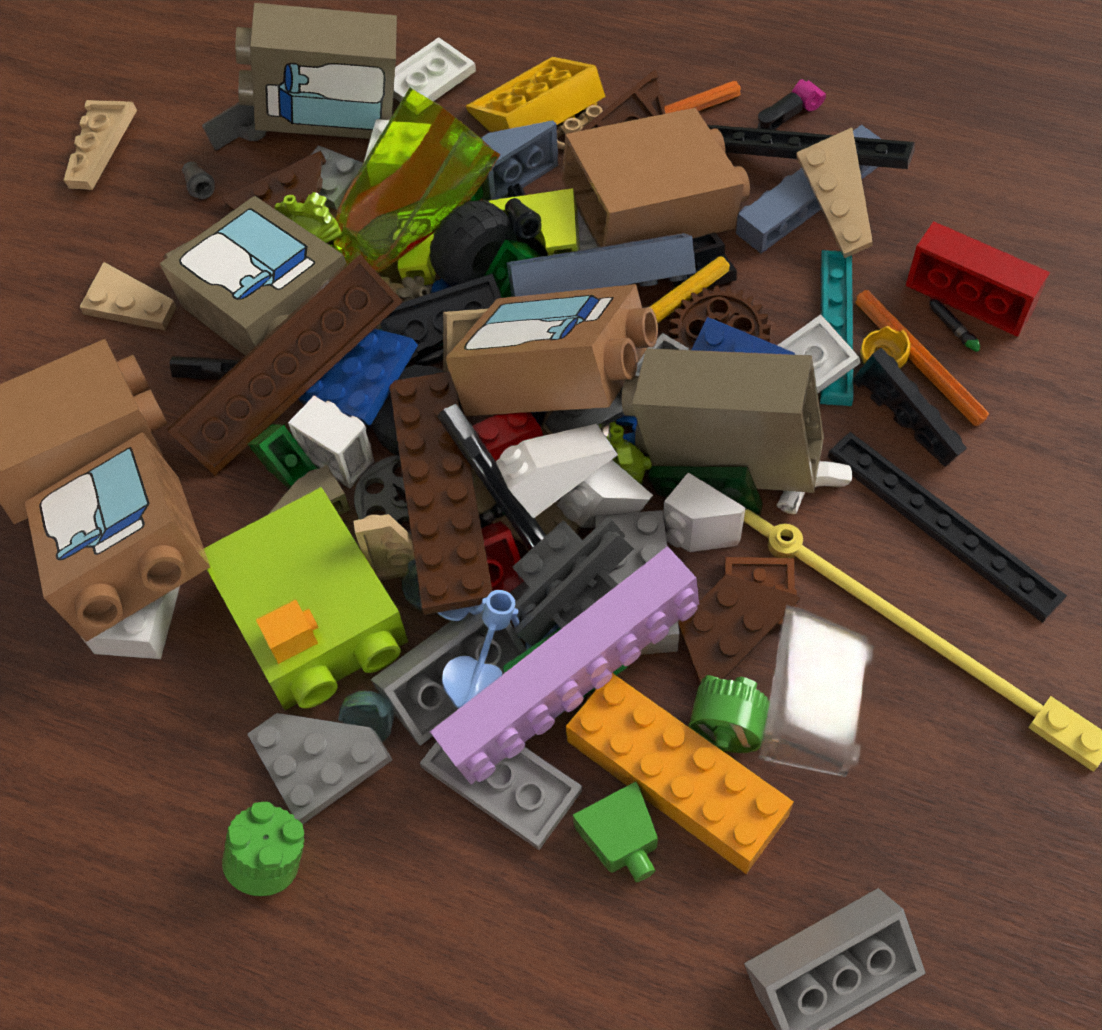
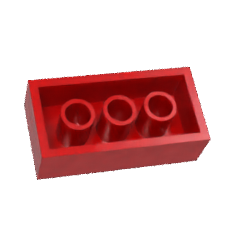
[905,221,1050,337]

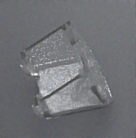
[758,605,874,777]

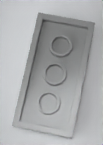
[420,742,582,850]

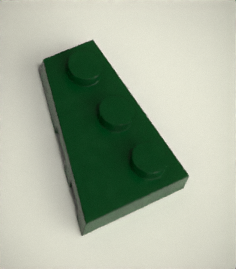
[649,466,763,515]

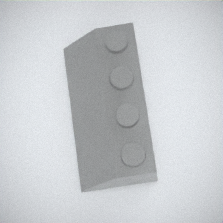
[371,611,526,746]
[744,888,925,1030]

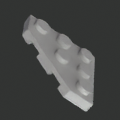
[247,713,393,824]

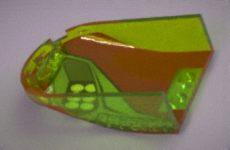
[334,87,501,273]

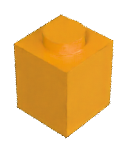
[256,599,319,664]

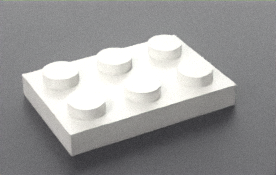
[393,37,476,114]
[777,314,860,393]

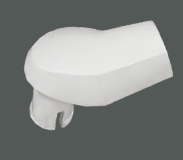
[777,461,852,514]

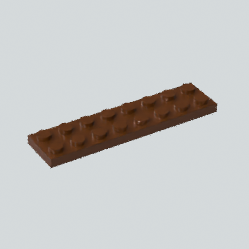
[167,252,403,476]
[390,371,492,615]

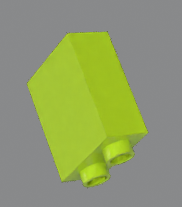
[204,487,408,710]

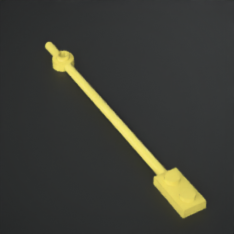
[743,509,1102,772]

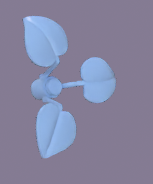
[438,590,560,709]

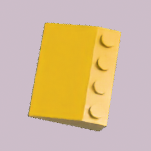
[466,57,606,132]

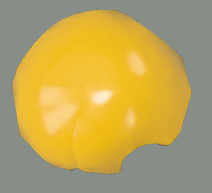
[860,326,911,369]

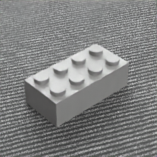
[595,510,679,655]

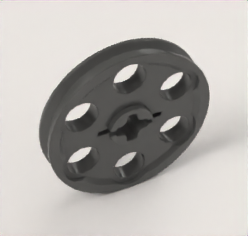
[354,455,411,534]

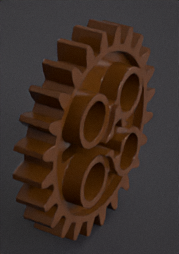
[669,286,771,350]

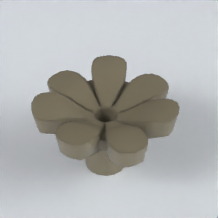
[396,276,432,302]

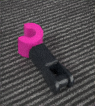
[757,79,826,130]

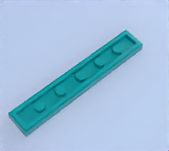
[820,250,853,406]

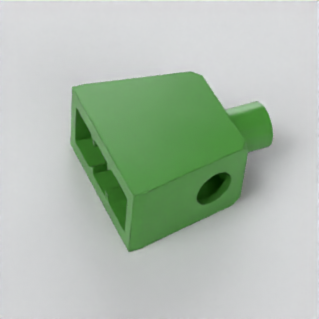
[573,782,658,882]

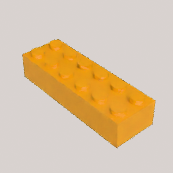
[566,673,794,874]

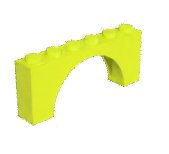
[398,188,580,285]

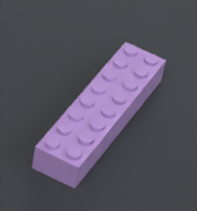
[430,546,699,784]

